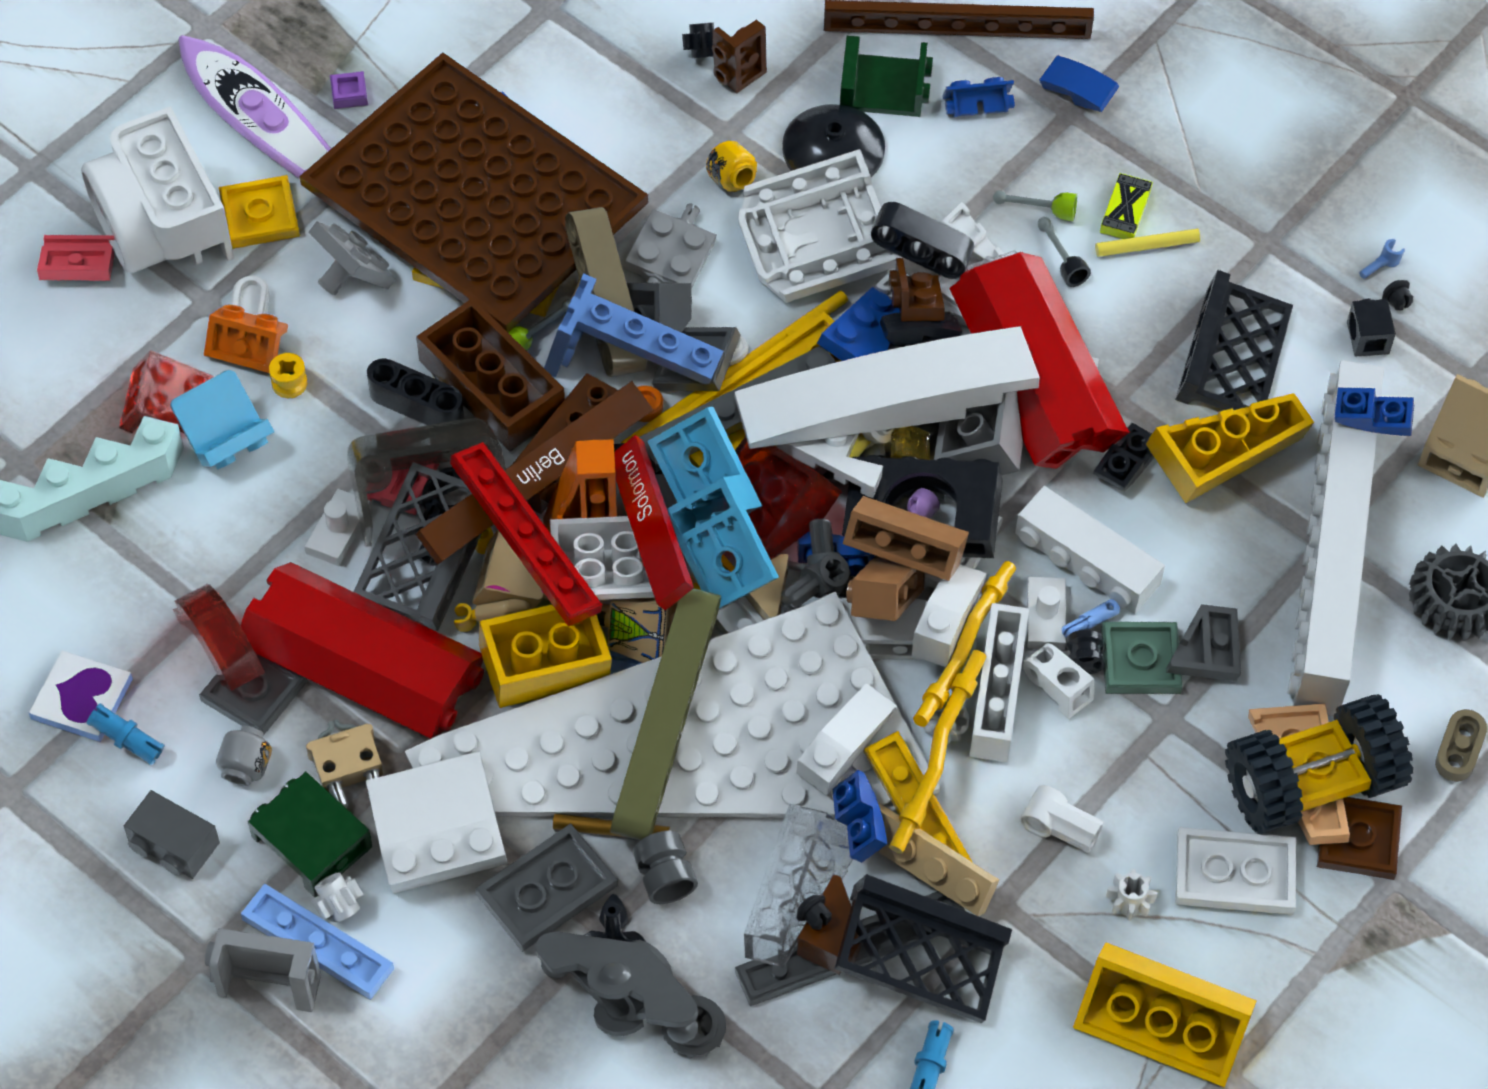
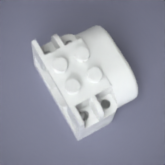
[81,106,234,273]

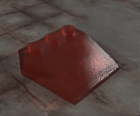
[735,435,842,560]

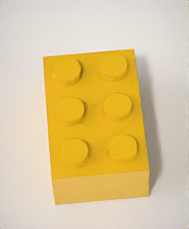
[479,605,612,708]

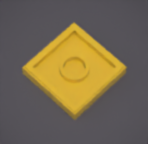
[219,175,300,249]

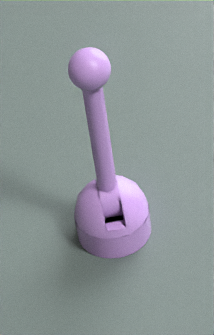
[907,488,940,519]

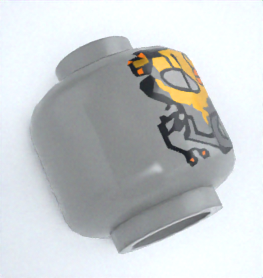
[216,726,272,786]

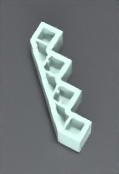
[0,416,184,542]

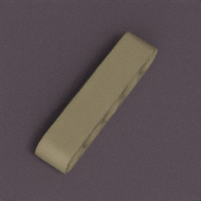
[565,207,647,377]

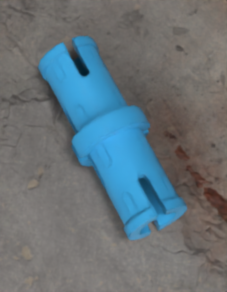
[86,703,165,766]
[910,1020,954,1089]

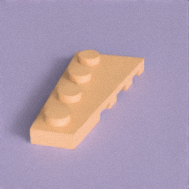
[1248,704,1350,845]

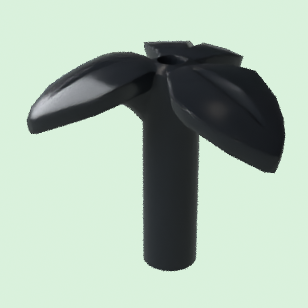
[585,894,646,942]

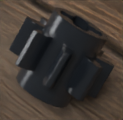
[682,22,715,58]

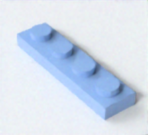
[241,883,394,1000]

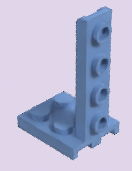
[544,273,723,384]

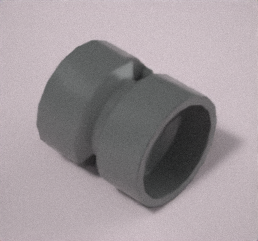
[632,830,698,905]

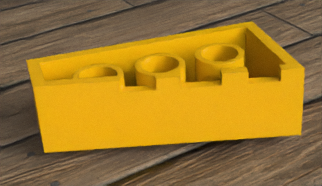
[1146,393,1315,503]

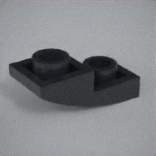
[879,312,962,347]
[1093,423,1154,492]

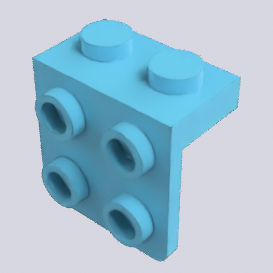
[170,370,275,470]

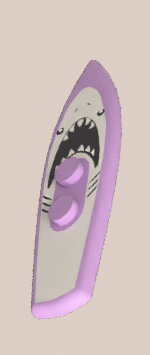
[178,35,331,179]

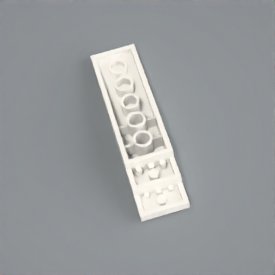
[734,326,1040,449]

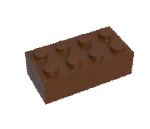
[416,298,565,452]

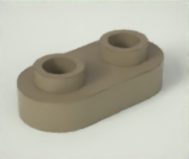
[1435,709,1487,782]

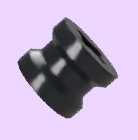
[1066,630,1105,674]

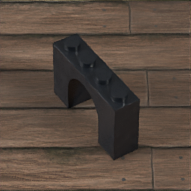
[842,455,1003,558]

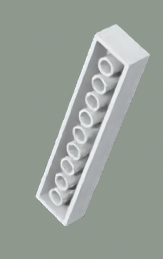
[1287,360,1384,717]

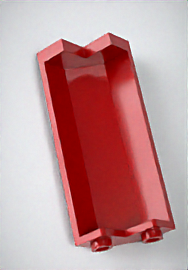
[949,252,1130,469]
[234,562,484,739]

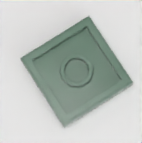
[1101,622,1183,694]

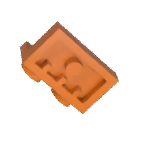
[204,305,288,373]

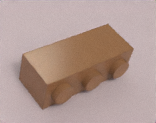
[843,496,969,581]
[846,556,925,621]

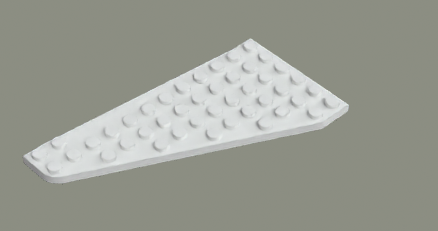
[405,591,940,818]

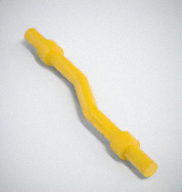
[913,561,1016,727]
[889,650,987,854]

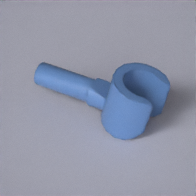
[1359,239,1405,279]

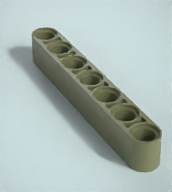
[610,588,721,841]

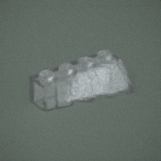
[744,803,853,967]

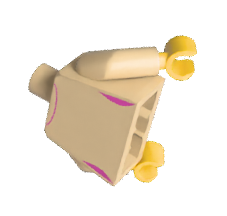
[453,527,549,632]

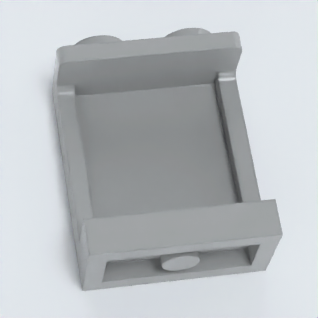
[205,928,321,1012]

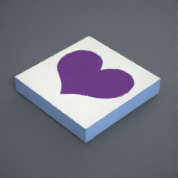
[29,650,133,742]

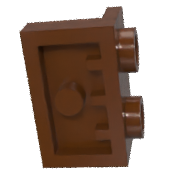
[712,19,767,93]
[889,258,945,322]

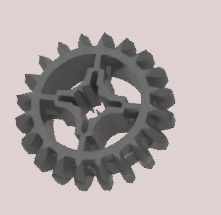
[1409,543,1488,641]

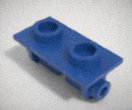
[942,77,1015,117]

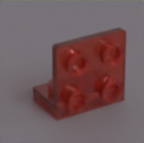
[119,350,214,434]

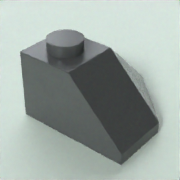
[627,283,692,333]

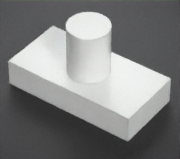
[305,489,372,566]
[1027,576,1066,650]

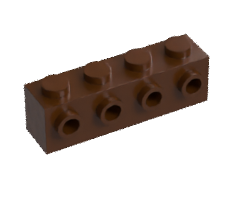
[512,373,618,514]

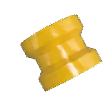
[269,353,308,399]

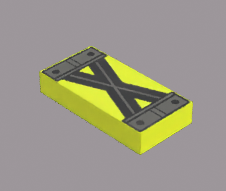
[1100,173,1153,239]

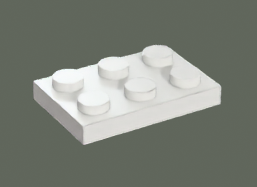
[1175,827,1296,915]

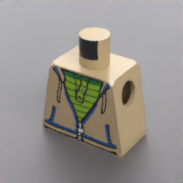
[596,597,679,663]

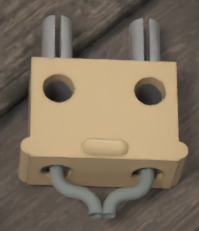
[306,719,383,808]

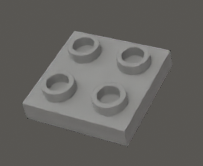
[308,221,396,295]

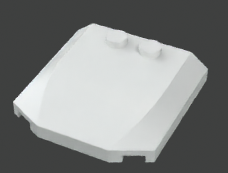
[738,149,902,303]

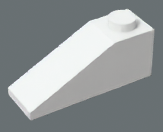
[912,564,986,667]
[796,683,897,796]

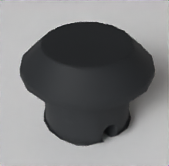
[1382,280,1414,310]
[796,895,832,930]

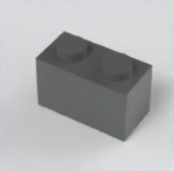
[123,790,220,879]

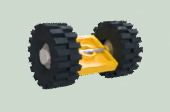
[1225,694,1413,834]

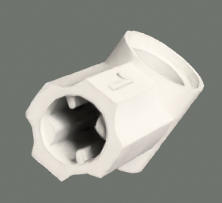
[1020,785,1104,853]

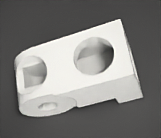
[1023,643,1094,719]

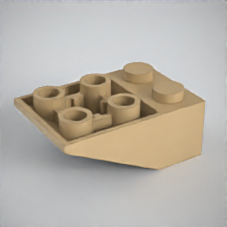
[1418,374,1488,498]

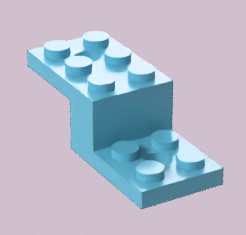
[647,406,779,609]

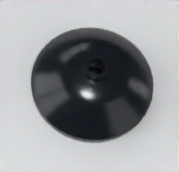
[782,104,885,177]

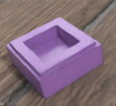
[330,71,368,109]

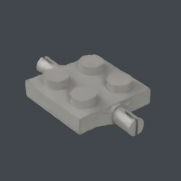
[624,203,717,289]

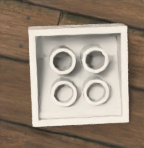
[550,516,654,600]
[366,751,508,894]

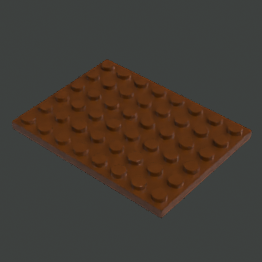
[299,52,649,333]

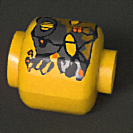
[706,140,757,192]

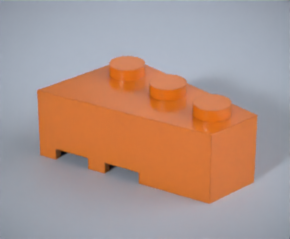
[543,439,617,534]

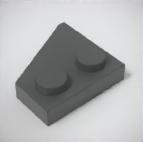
[1166,604,1241,681]

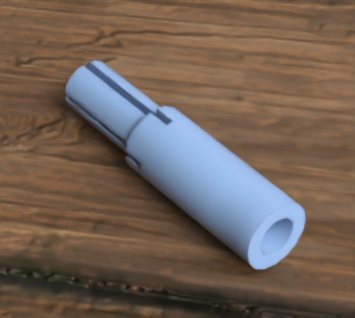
[1061,599,1120,638]

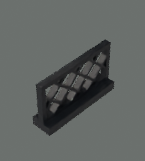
[1175,270,1293,410]
[834,874,1012,1023]

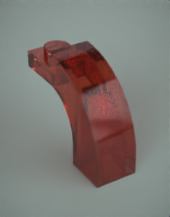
[173,583,265,691]

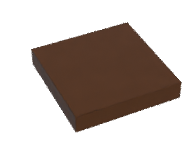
[1316,797,1402,880]

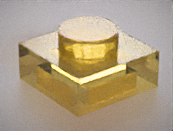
[891,426,930,460]

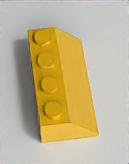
[1073,942,1257,1088]

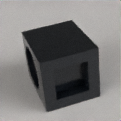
[1347,298,1396,357]

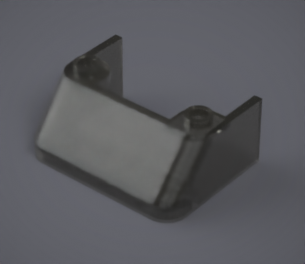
[347,418,506,547]

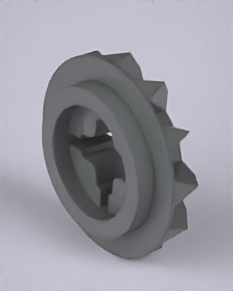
[662,995,726,1059]

